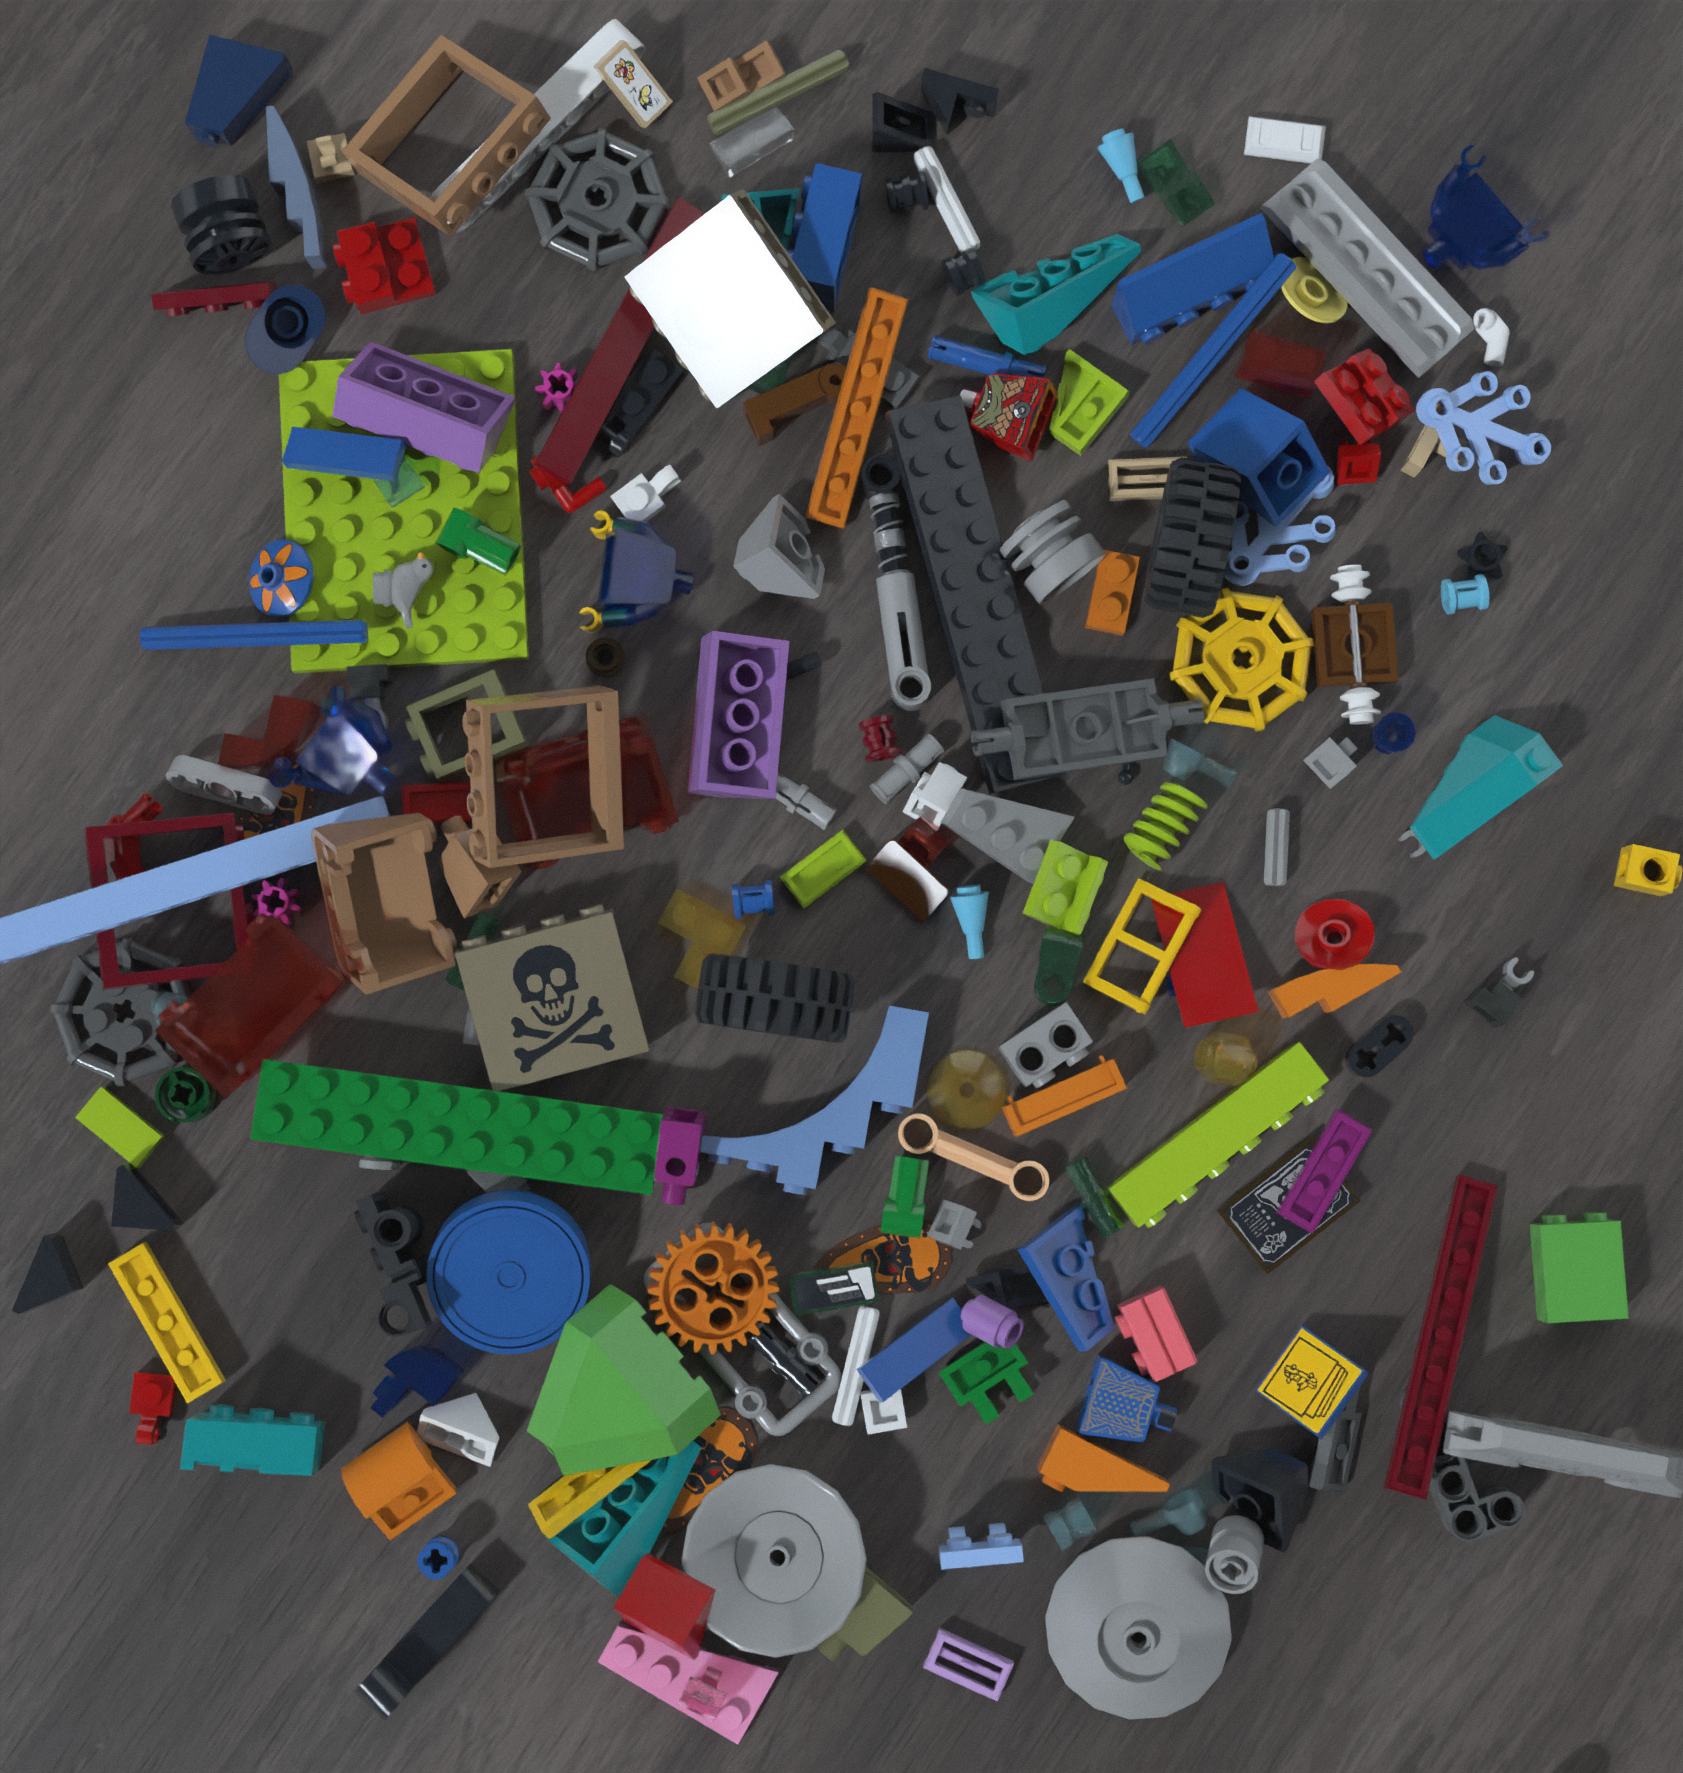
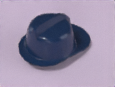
[245,284,325,374]

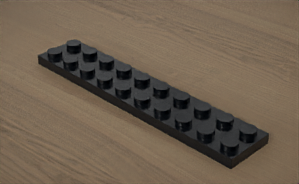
[884,396,1066,795]

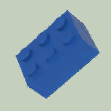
[787,163,862,311]

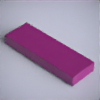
[1276,1109,1373,1234]

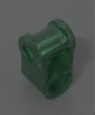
[1034,927,1084,1006]

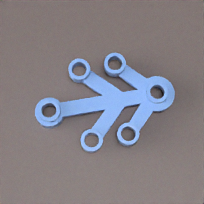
[1416,371,1551,485]
[1224,467,1335,586]

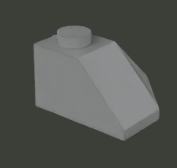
[733,494,825,599]

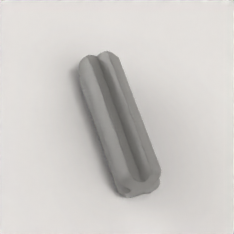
[1264,808,1290,886]

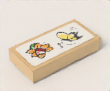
[593,40,673,128]

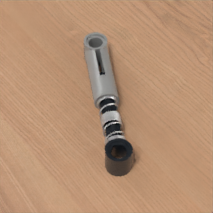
[861,454,931,711]

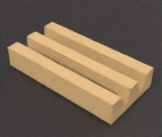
[1107,457,1187,501]

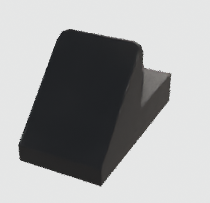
[921,68,999,135]

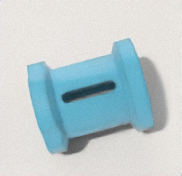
[1441,574,1489,615]

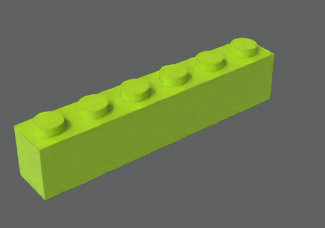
[1105,1042,1329,1228]

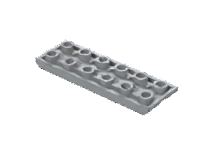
[1260,159,1475,378]

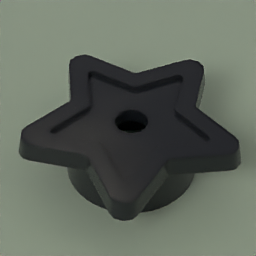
[1457,532,1508,580]

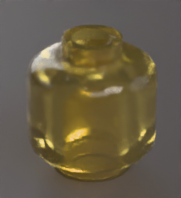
[1194,1031,1257,1086]

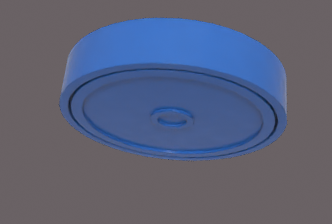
[427,1190,591,1354]

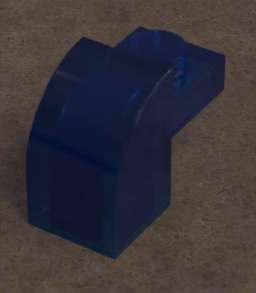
[370,1346,465,1418]

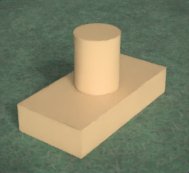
[1400,402,1469,477]

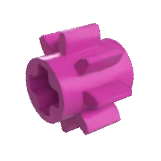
[535,363,578,414]
[251,878,303,928]

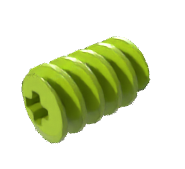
[1123,782,1208,871]

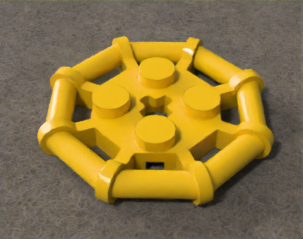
[1169,587,1315,732]

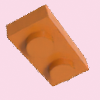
[1085,550,1140,636]

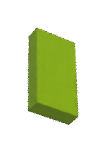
[780,829,867,909]
[75,1086,165,1168]

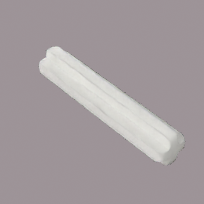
[914,146,980,254]
[832,1306,880,1426]

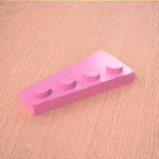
[598,1623,779,1744]

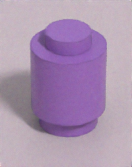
[961,1295,1023,1349]

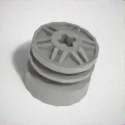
[1000,500,1106,604]

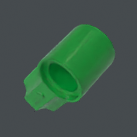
[435,507,521,576]
[880,1155,929,1239]

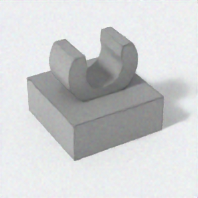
[1303,737,1358,789]
[927,1199,982,1250]

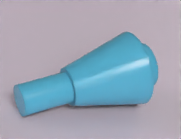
[1097,128,1145,204]
[950,884,989,959]

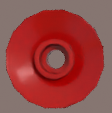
[1295,899,1374,970]

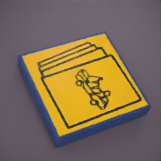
[1255,1325,1369,1440]

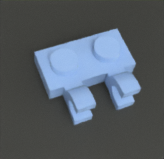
[938,1523,1024,1570]

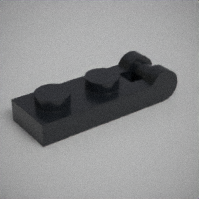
[594,347,684,457]

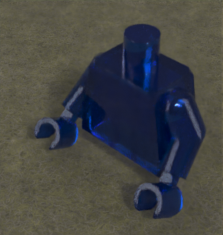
[1422,144,1550,270]
[269,686,398,795]

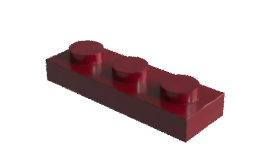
[151,280,276,316]

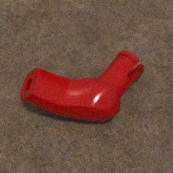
[105,793,163,880]

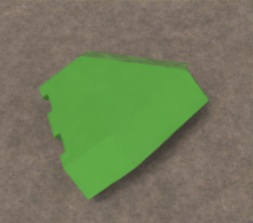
[527,1284,721,1476]

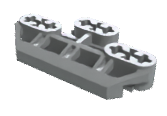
[1443,1411,1683,1498]

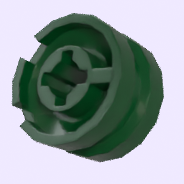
[155,1067,219,1123]

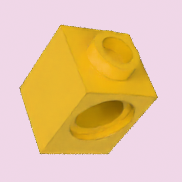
[1614,844,1682,896]

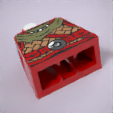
[960,374,1058,462]

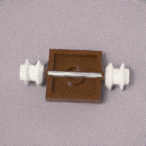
[1311,565,1399,725]

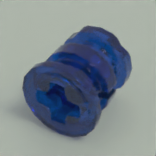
[1370,712,1416,755]

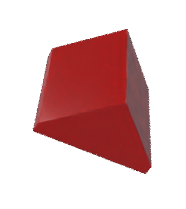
[613,1553,716,1660]

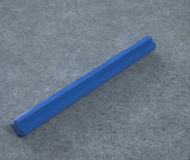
[1130,253,1296,448]
[140,620,368,650]

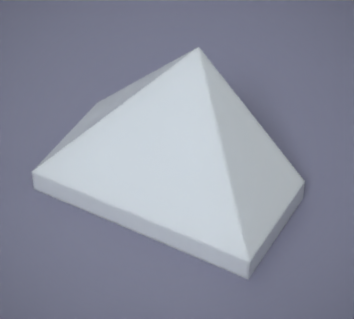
[417,1393,500,1467]

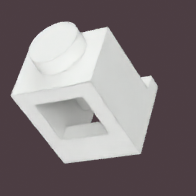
[903,762,967,831]

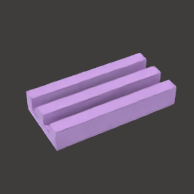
[923,1627,1014,1702]

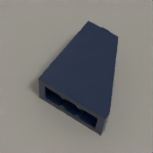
[185,35,293,147]

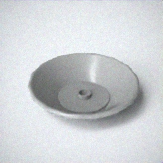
[681,1464,867,1658]
[1045,1536,1232,1720]

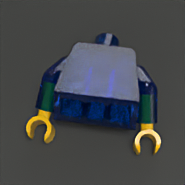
[579,510,694,633]

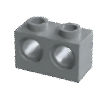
[997,1002,1093,1089]

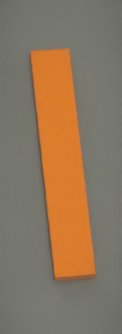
[805,287,909,529]

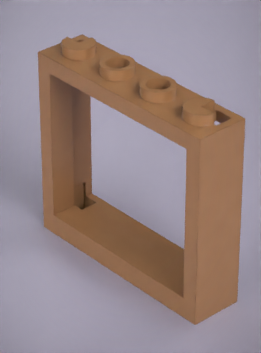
[341,35,551,237]
[463,686,624,868]

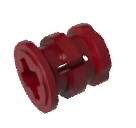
[858,715,903,763]

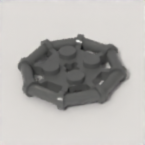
[525,127,671,271]
[50,936,200,1086]

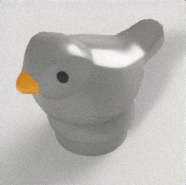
[373,552,434,628]

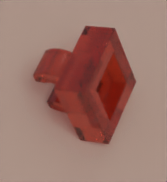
[898,816,950,869]

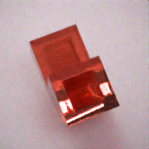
[218,694,320,770]

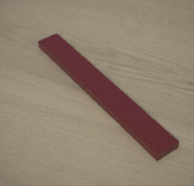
[534,197,706,485]
[1383,1174,1498,1501]

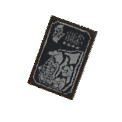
[1216,1137,1361,1275]

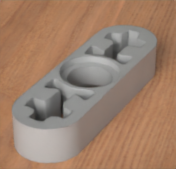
[166,755,282,815]

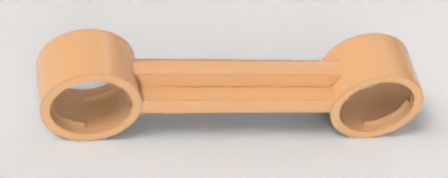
[898,1114,1049,1201]

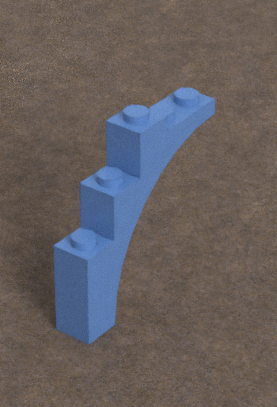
[700,1006,929,1195]

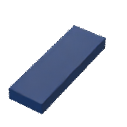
[282,427,406,482]
[856,1298,971,1403]

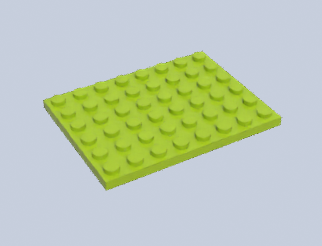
[279,349,529,674]

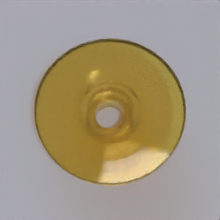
[927,1050,1006,1130]

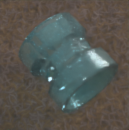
[1043,1496,1098,1552]

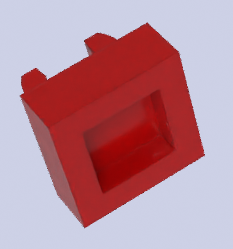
[1334,439,1381,485]

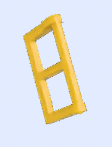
[1083,878,1202,1015]

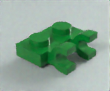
[939,1342,1033,1425]

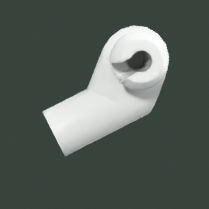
[1473,308,1509,367]

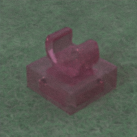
[677,1666,728,1721]

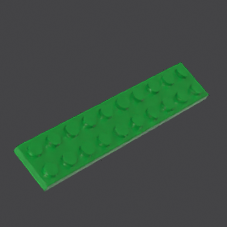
[250,1059,664,1195]

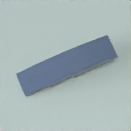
[266,106,328,269]

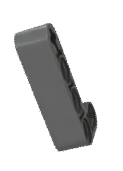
[1399,1387,1525,1542]

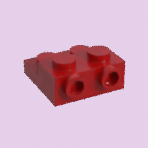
[332,217,436,315]
[1314,348,1415,445]

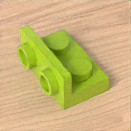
[1022,839,1108,935]

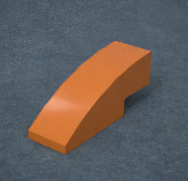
[1267,964,1401,1019]

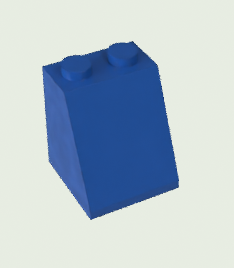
[1187,388,1330,527]

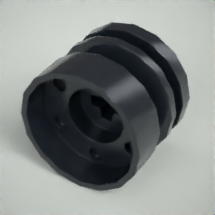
[171,175,273,275]

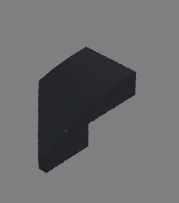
[966,1264,1048,1309]

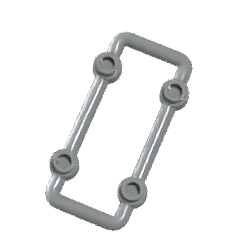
[644,1222,842,1436]

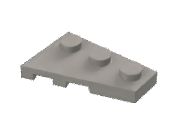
[941,788,1074,884]

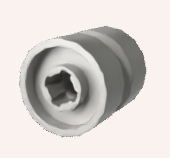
[1205,1515,1265,1594]

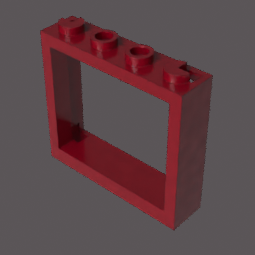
[84,813,259,990]

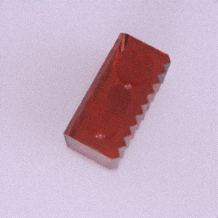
[1235,330,1326,398]

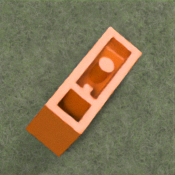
[1036,1424,1170,1492]

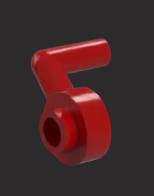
[529,455,607,513]

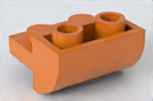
[341,1421,457,1540]

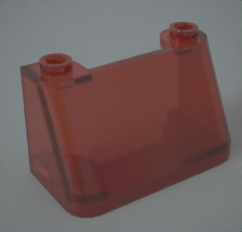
[496,715,679,869]
[154,913,347,1099]

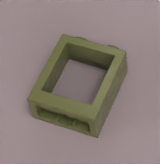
[405,669,529,783]

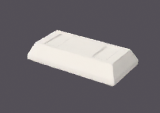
[1244,116,1326,164]

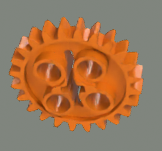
[647,1221,779,1355]

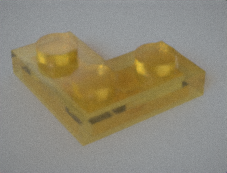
[658,888,747,989]

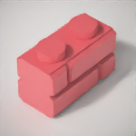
[1114,1285,1198,1382]

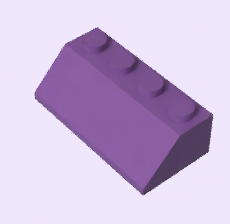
[332,341,515,473]
[687,631,789,799]

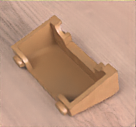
[311,813,457,995]

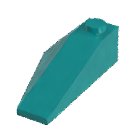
[971,234,1141,355]
[1410,715,1563,860]
[546,1441,701,1597]

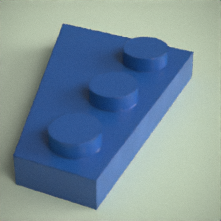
[1017,1205,1115,1352]

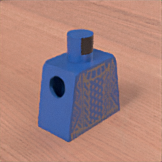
[1075,1354,1177,1442]

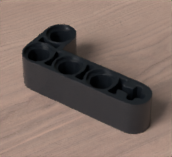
[354,1563,500,1720]

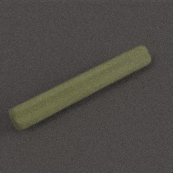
[707,50,850,135]

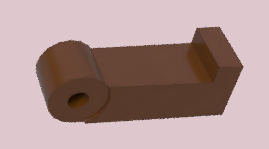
[743,363,847,446]

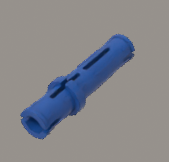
[927,334,1047,378]

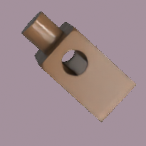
[438,815,521,918]

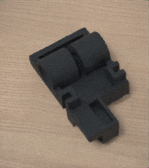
[354,1192,433,1337]

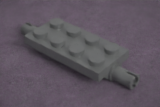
[971,678,1204,780]

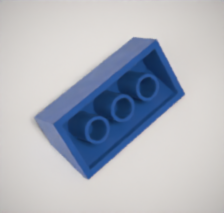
[1111,213,1274,345]

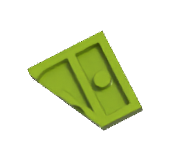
[1049,349,1129,456]

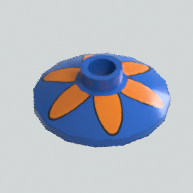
[249,539,314,618]

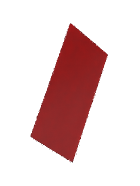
[1151,882,1259,1028]

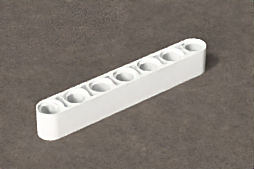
[430,19,645,233]

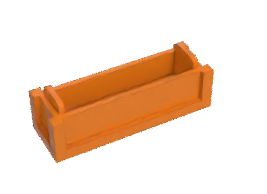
[1001,1055,1127,1137]

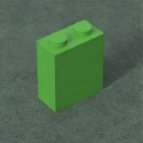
[1530,1212,1629,1323]

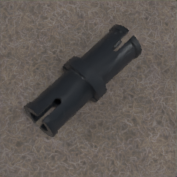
[748,1323,822,1399]

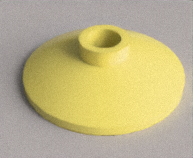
[1281,257,1348,323]

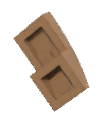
[697,40,787,111]

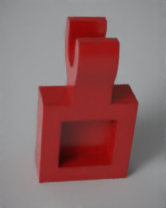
[129,1372,177,1445]

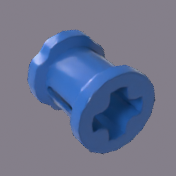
[732,880,775,919]
[417,1536,460,1580]

